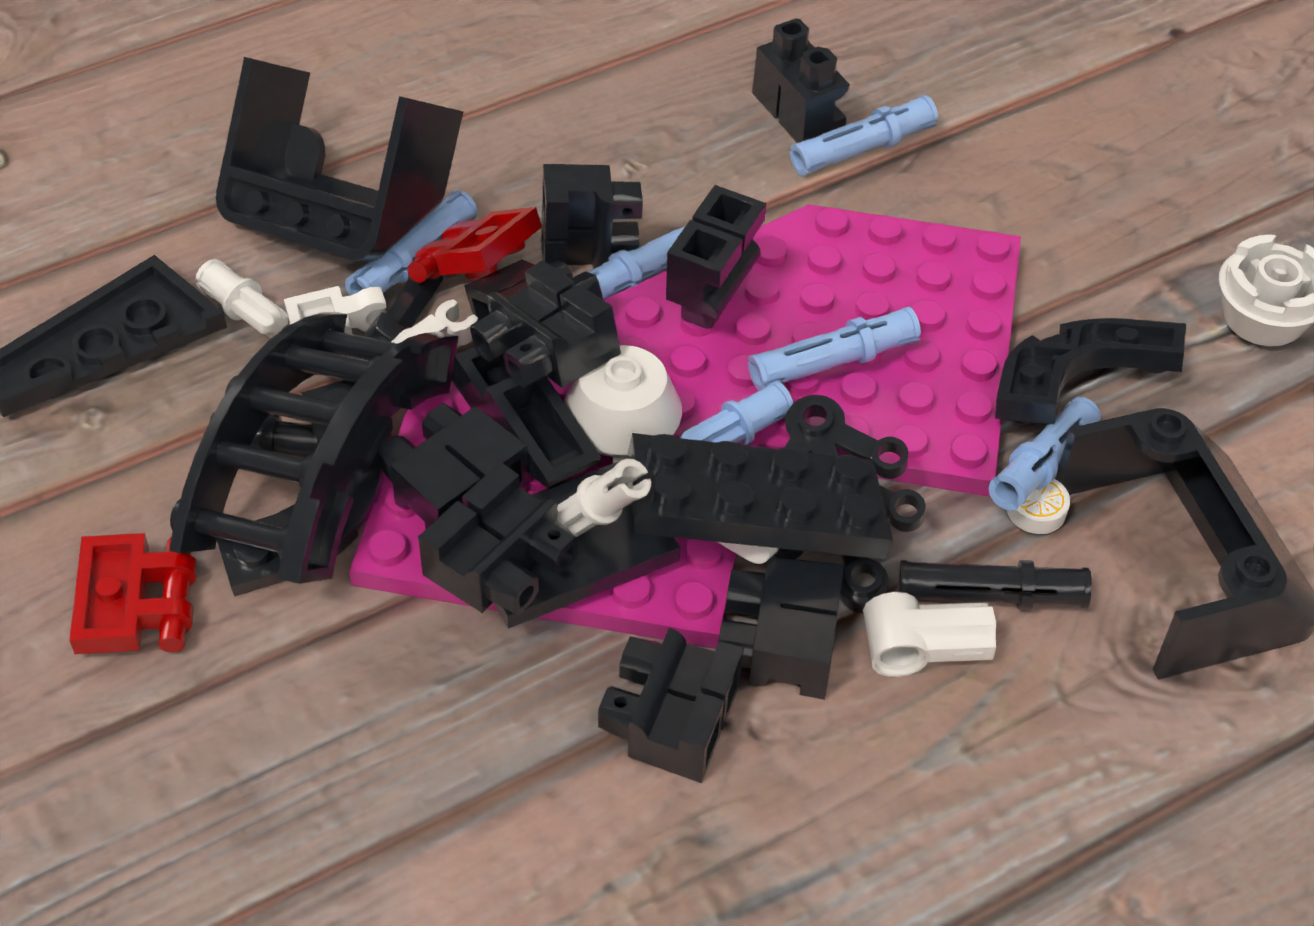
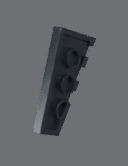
[0,255,227,417]

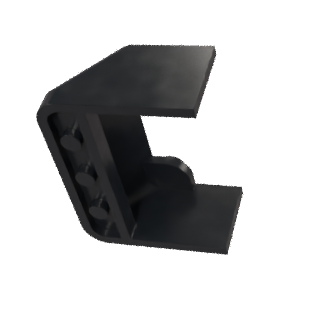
[216,57,464,262]
[1055,408,1314,680]

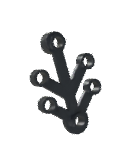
[774,395,926,613]

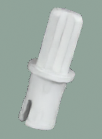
[196,259,289,338]
[557,458,651,537]

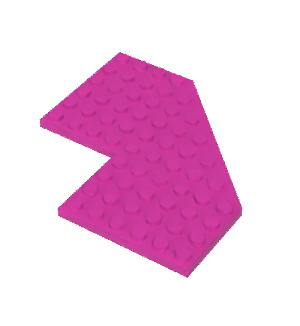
[349,204,1021,649]

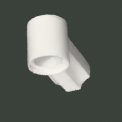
[863,592,996,677]

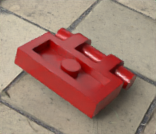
[407,207,542,283]
[69,533,197,655]

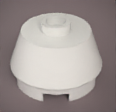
[1219,235,1314,346]
[564,345,682,464]

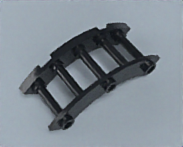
[169,312,459,584]

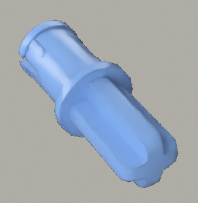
[681,381,793,445]

